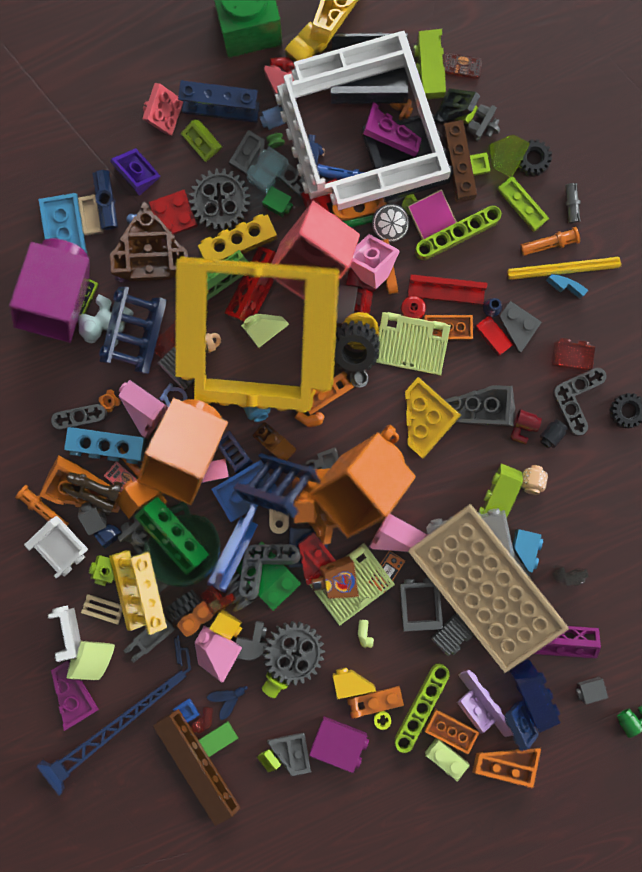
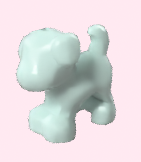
[78,294,133,347]

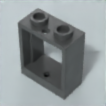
[399,578,443,631]

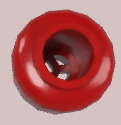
[400,296,426,319]

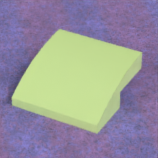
[67,641,115,680]

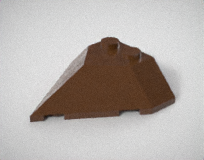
[110,202,188,281]

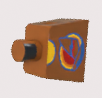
[311,556,359,599]

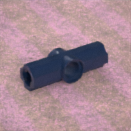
[93,170,118,230]

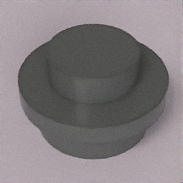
[350,371,368,388]

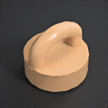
[206,333,221,353]

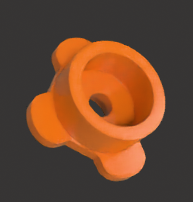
[99,389,121,412]

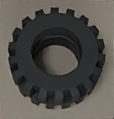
[334,321,380,374]

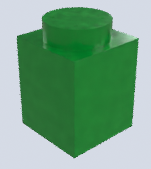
[214,0,282,58]

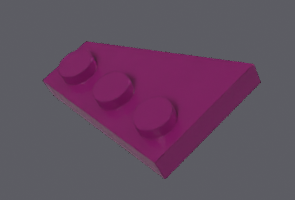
[363,102,421,157]
[51,660,99,731]

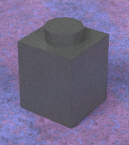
[78,502,107,535]
[576,677,608,704]

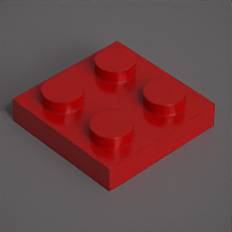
[149,189,198,235]

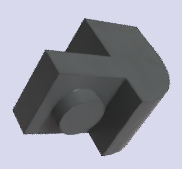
[236,620,268,660]

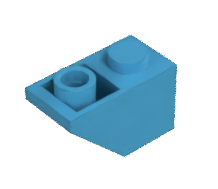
[512,529,543,572]

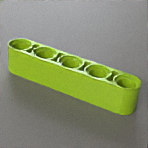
[415,206,502,260]
[394,663,449,753]

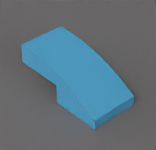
[546,274,588,299]

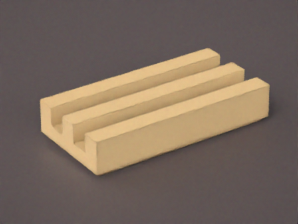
[81,594,123,624]

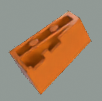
[292,468,330,523]
[116,476,164,519]
[472,748,541,788]

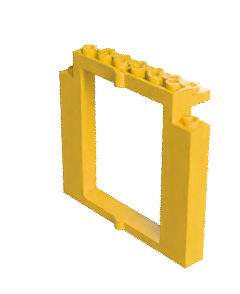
[175,257,339,412]

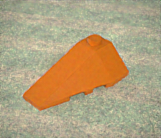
[39,455,121,513]

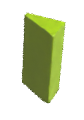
[181,120,222,162]

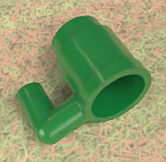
[616,705,642,738]

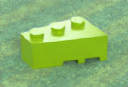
[413,29,446,99]

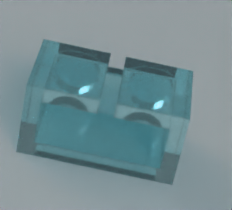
[247,146,289,195]

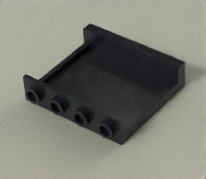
[331,32,408,104]
[362,113,453,202]

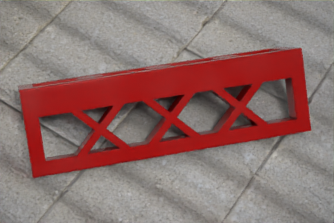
[225,246,276,323]
[408,274,487,305]

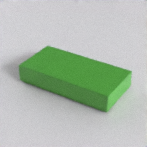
[199,721,238,757]

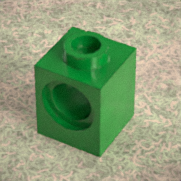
[262,186,293,218]

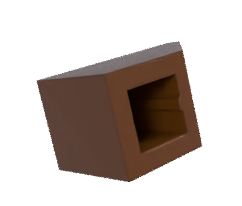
[252,422,297,461]

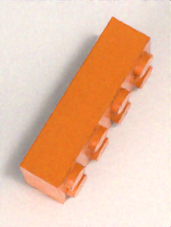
[424,315,473,340]
[424,709,479,754]

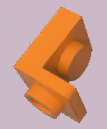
[390,99,413,121]

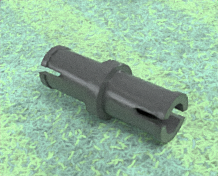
[565,183,581,223]

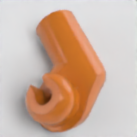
[295,412,324,427]

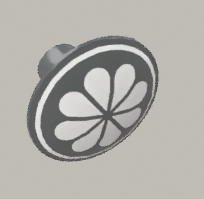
[372,204,410,242]

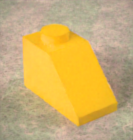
[209,609,242,640]
[333,668,376,699]

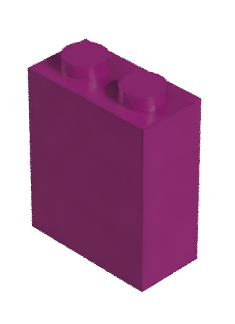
[309,716,369,773]

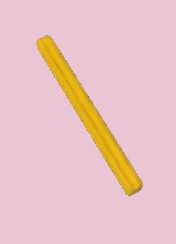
[507,257,621,280]

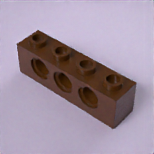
[442,120,477,203]

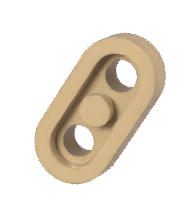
[269,496,289,534]

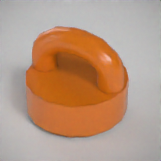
[380,425,399,444]

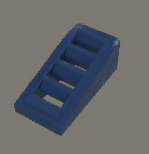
[218,431,253,473]

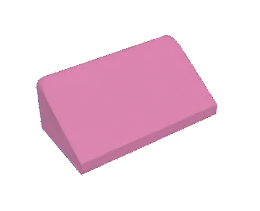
[202,459,229,483]

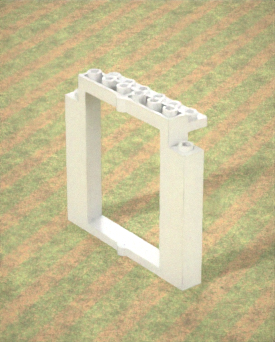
[275,31,450,210]

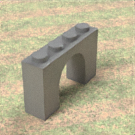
[426,509,514,557]

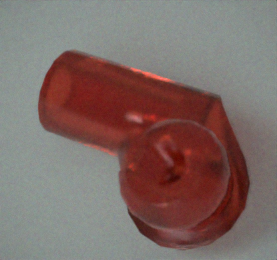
[191,707,213,733]

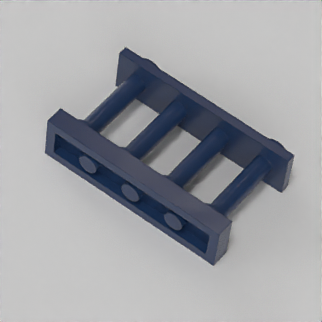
[178,80,260,123]
[99,287,167,374]
[233,453,321,518]

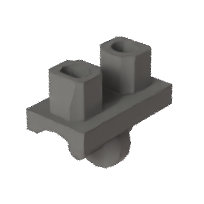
[466,104,500,142]
[118,512,148,546]

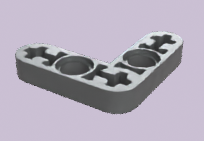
[553,368,606,436]
[239,544,301,600]

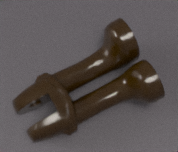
[62,472,122,516]

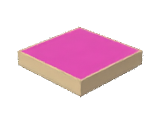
[407,189,457,240]

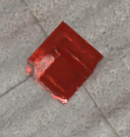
[201,586,236,615]

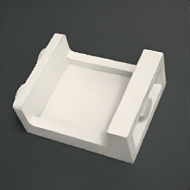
[24,516,88,578]
[48,605,81,661]

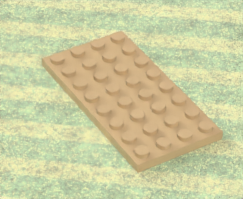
[408,504,568,673]

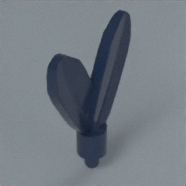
[207,686,248,720]

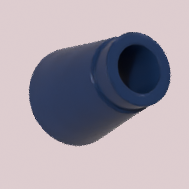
[483,298,502,317]

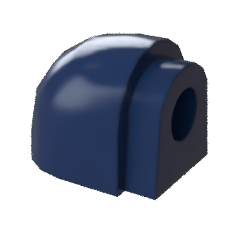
[93,524,122,549]

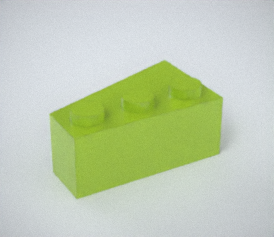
[478,463,523,518]

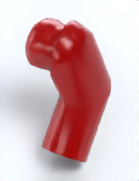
[270,57,294,73]

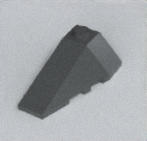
[445,385,515,427]

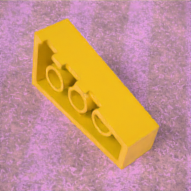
[309,0,358,44]

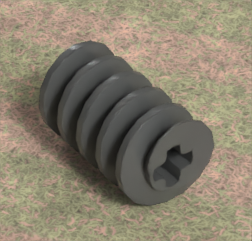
[221,573,256,611]

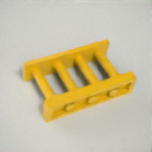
[109,550,167,634]

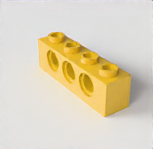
[198,214,278,260]

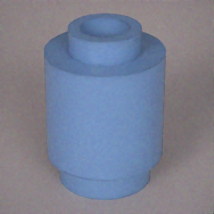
[260,105,285,130]

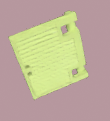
[376,312,451,375]
[310,543,395,626]

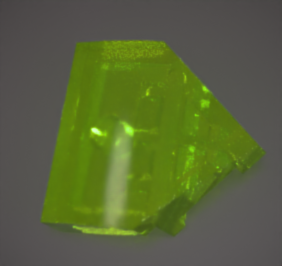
[489,135,530,178]

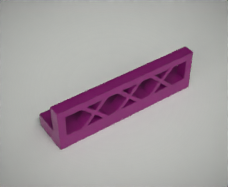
[533,626,601,658]

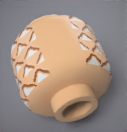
[521,465,548,495]

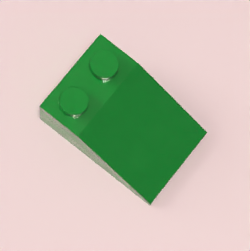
[236,541,302,611]

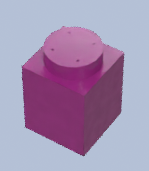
[10,238,90,343]

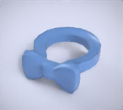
[159,383,187,407]

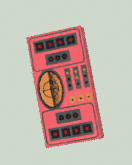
[104,461,137,492]

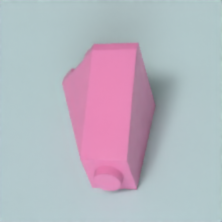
[118,380,169,439]
[369,514,427,552]

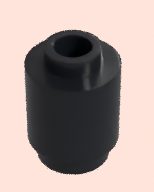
[540,419,568,448]

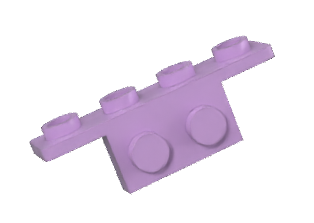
[457,670,513,737]

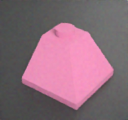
[350,234,399,289]
[195,625,242,682]

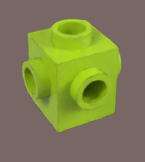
[89,555,115,586]

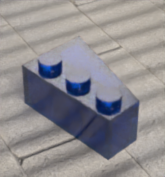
[509,659,561,733]

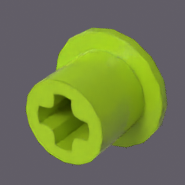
[262,672,288,698]

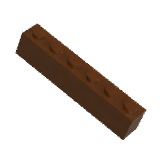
[153,708,240,826]

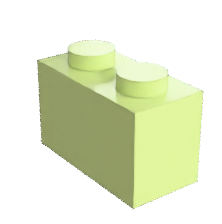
[425,738,470,781]

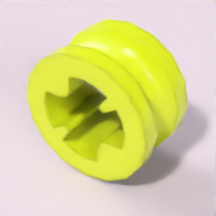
[374,711,392,730]

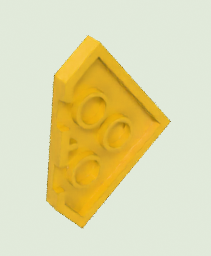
[405,377,461,458]

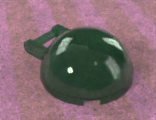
[144,501,221,587]

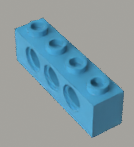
[64,427,147,464]

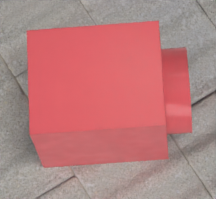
[270,201,360,300]

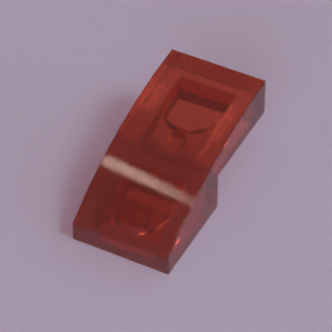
[154,320,176,358]

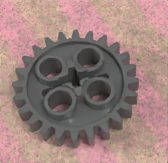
[189,168,251,231]
[262,621,325,685]

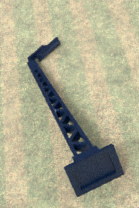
[37,635,191,796]

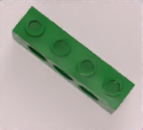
[134,496,209,575]

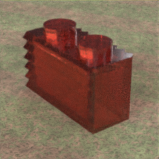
[552,338,595,370]

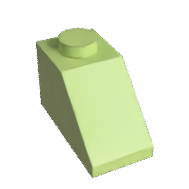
[241,314,289,347]

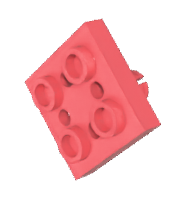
[142,83,184,135]

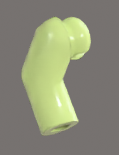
[358,620,374,648]

